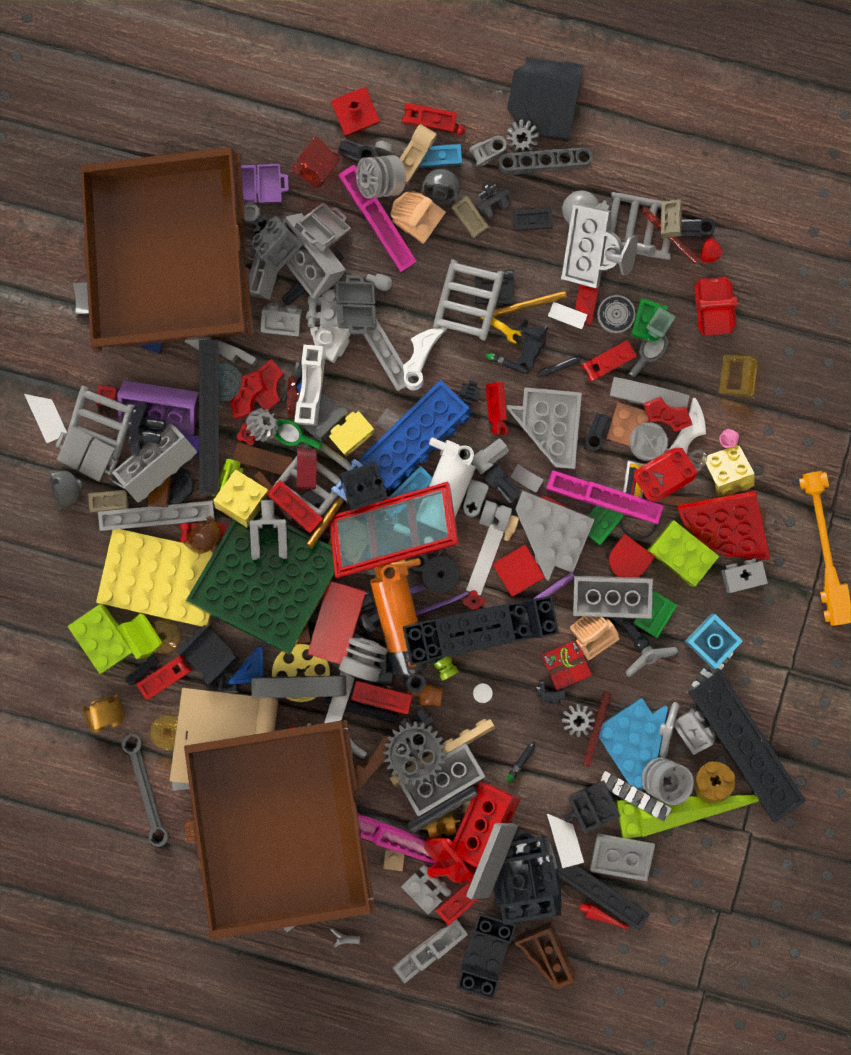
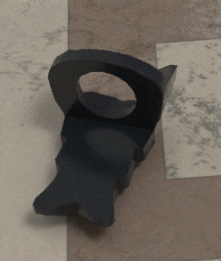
[517,319,549,368]

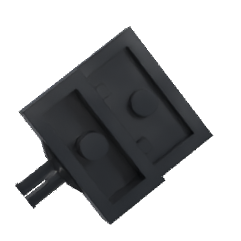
[563,780,621,833]

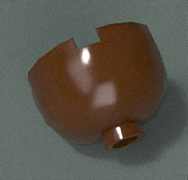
[183,516,221,554]

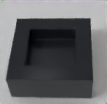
[218,672,240,693]

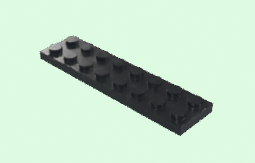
[688,671,806,823]

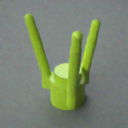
[211,459,244,497]

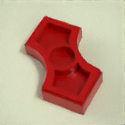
[255,359,284,411]
[230,371,266,420]
[643,396,693,432]

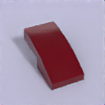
[297,448,317,489]

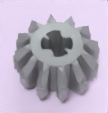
[506,119,539,152]
[245,408,279,442]
[562,704,595,737]

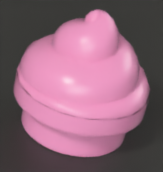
[719,429,739,448]

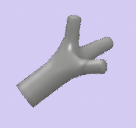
[350,738,367,759]
[331,928,360,947]

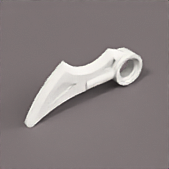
[403,327,447,390]
[665,398,706,454]

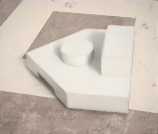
[310,326,350,363]

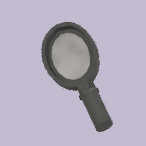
[628,335,668,379]

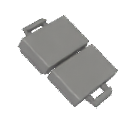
[294,203,351,252]
[56,426,118,482]

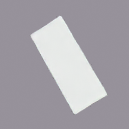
[548,302,587,329]

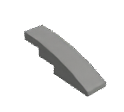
[185,338,258,367]
[610,377,690,408]
[392,919,468,983]

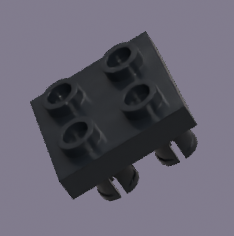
[128,401,166,456]
[338,462,388,511]

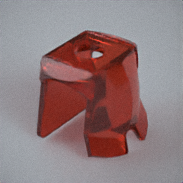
[291,136,340,189]

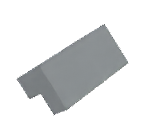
[249,252,278,300]

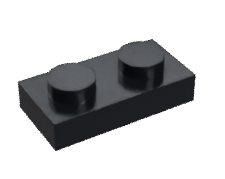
[513,208,553,231]

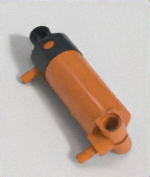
[370,558,430,693]

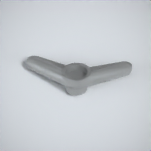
[626,646,678,677]
[659,702,679,758]

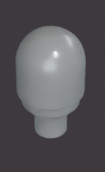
[366,274,392,291]

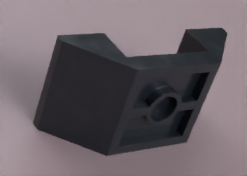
[456,913,516,1000]

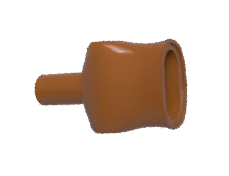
[407,684,443,707]

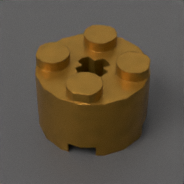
[81,694,126,733]
[693,761,735,804]

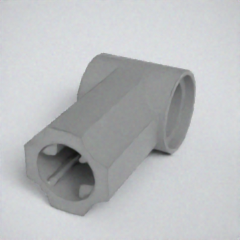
[471,438,509,475]

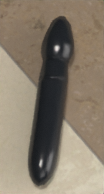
[537,357,581,377]

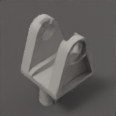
[250,500,287,560]

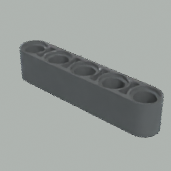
[499,147,593,175]
[251,675,346,698]

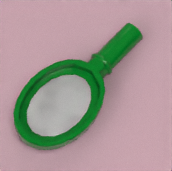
[275,420,323,450]

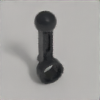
[604,617,649,651]

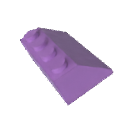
[118,380,199,435]

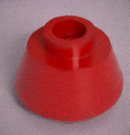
[699,237,723,263]

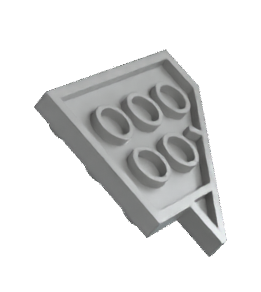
[506,387,582,469]
[515,491,594,581]

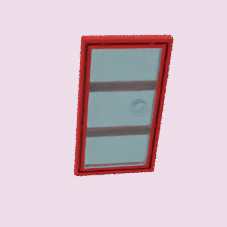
[330,481,459,578]

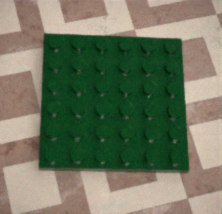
[186,511,345,655]

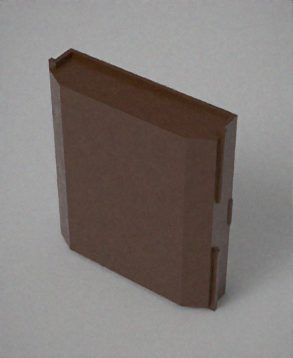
[80,147,253,352]
[184,720,376,939]

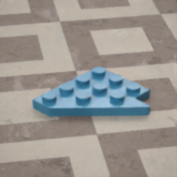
[593,698,668,791]

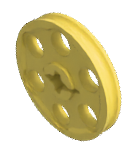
[272,644,330,702]

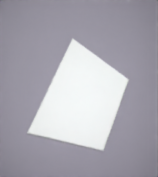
[24,394,67,443]
[547,814,584,868]

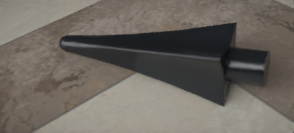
[281,359,302,403]

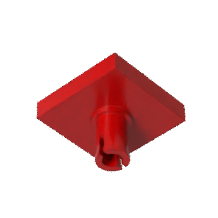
[331,86,380,138]

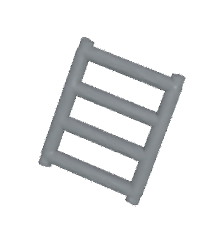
[609,192,672,260]
[433,259,504,341]
[65,386,135,469]
[273,436,357,517]

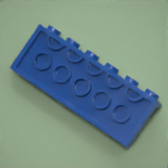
[359,380,472,492]

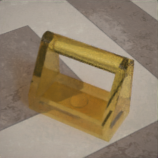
[719,355,758,397]

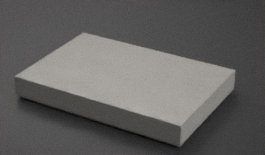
[590,834,655,881]

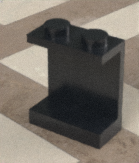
[177,625,240,686]

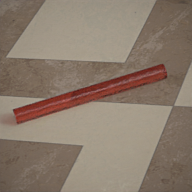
[640,206,700,265]
[582,692,611,768]

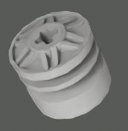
[356,155,406,199]
[339,637,388,682]
[641,757,694,805]

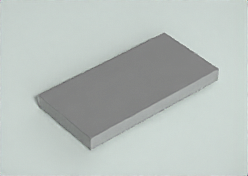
[467,823,518,899]

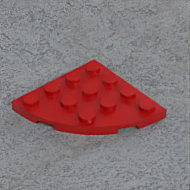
[678,491,770,560]

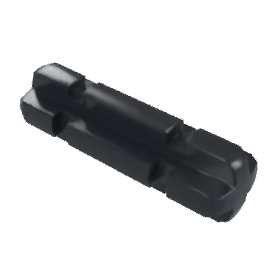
[125,655,159,686]

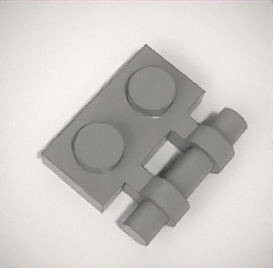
[306,289,338,328]
[401,864,452,914]

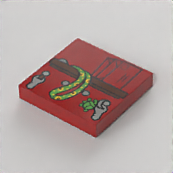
[541,640,592,690]

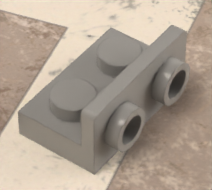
[261,303,302,336]
[674,707,716,755]

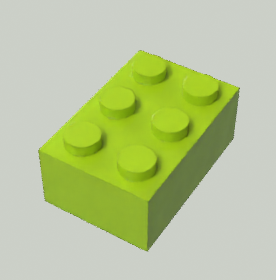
[647,520,719,587]
[67,604,133,674]

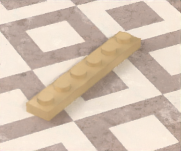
[390,719,495,787]

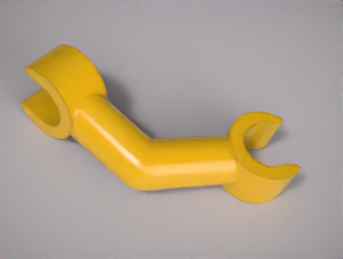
[481,317,521,343]

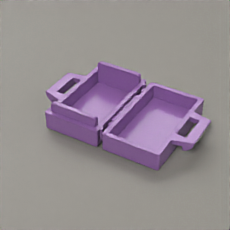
[241,164,289,205]

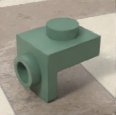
[646,306,676,338]

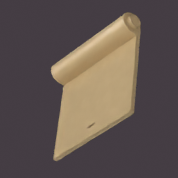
[170,688,279,783]

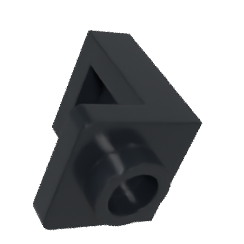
[536,680,565,704]

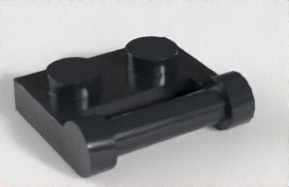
[475,270,514,305]

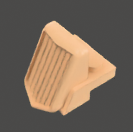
[390,191,446,244]
[570,616,620,661]

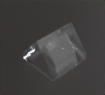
[375,408,400,432]

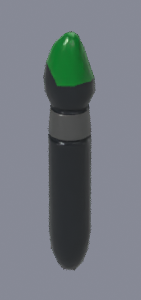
[485,353,529,374]
[507,743,535,783]

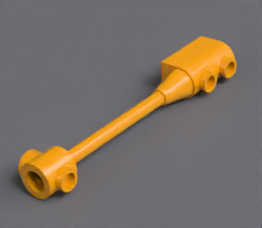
[799,471,851,626]

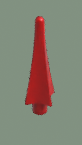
[579,902,629,929]

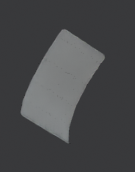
[73,283,89,314]
[511,464,543,492]

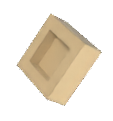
[383,848,404,871]

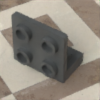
[250,216,304,272]
[301,392,348,443]

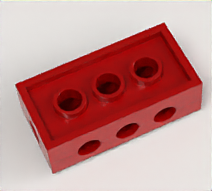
[453,781,521,868]

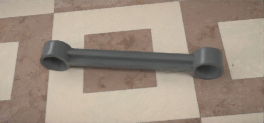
[122,733,170,847]

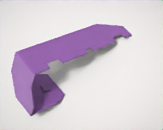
[410,584,469,615]

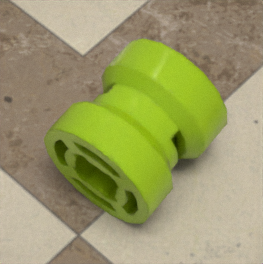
[433,656,459,681]

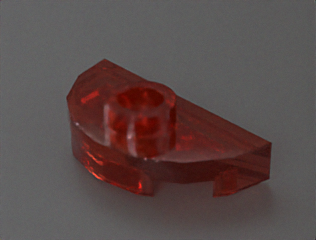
[287,377,299,415]

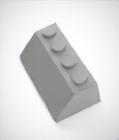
[283,213,346,299]
[112,423,197,502]
[573,576,653,618]
[399,743,487,817]

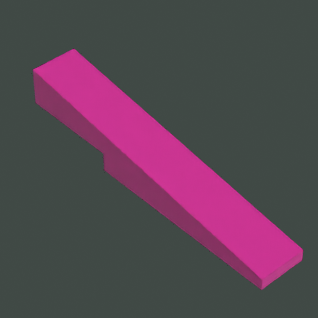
[338,164,417,272]
[545,470,663,524]
[358,813,434,864]

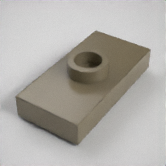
[452,196,489,239]
[661,199,682,238]
[88,490,129,513]

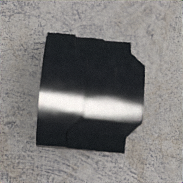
[507,57,583,142]
[494,836,562,925]

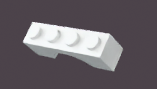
[295,345,326,426]

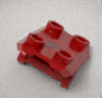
[694,277,737,336]
[634,448,698,502]
[424,838,476,883]

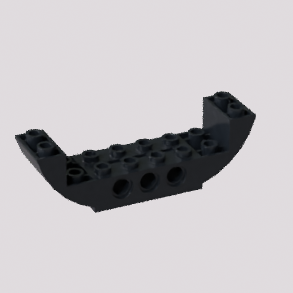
[403,595,559,666]

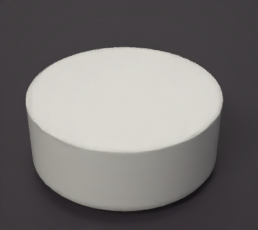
[473,683,492,703]

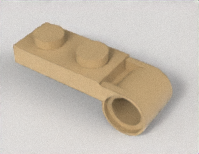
[400,124,437,185]

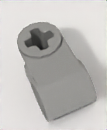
[469,136,507,167]
[463,479,489,518]

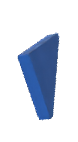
[229,646,263,684]

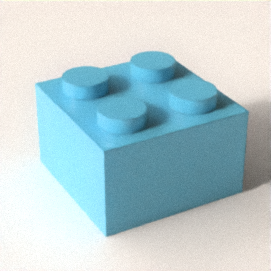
[684,614,743,669]

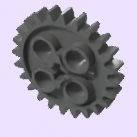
[383,721,447,786]

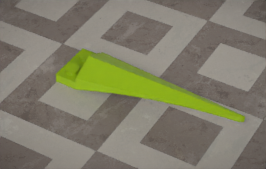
[616,795,759,839]

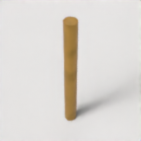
[493,291,567,317]
[306,496,344,549]

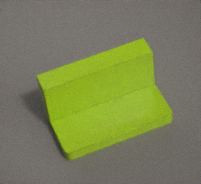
[117,613,162,659]

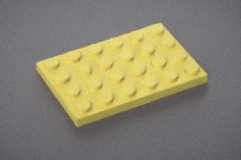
[96,529,214,627]

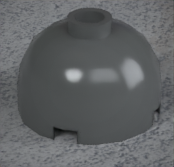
[421,169,460,205]
[49,470,83,510]

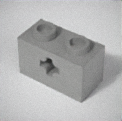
[721,558,768,593]

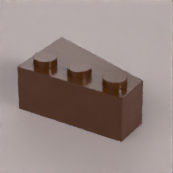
[514,922,575,990]

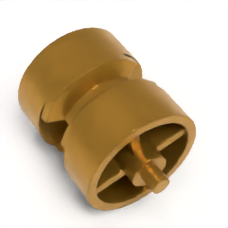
[422,811,460,839]

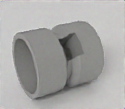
[479,500,512,532]

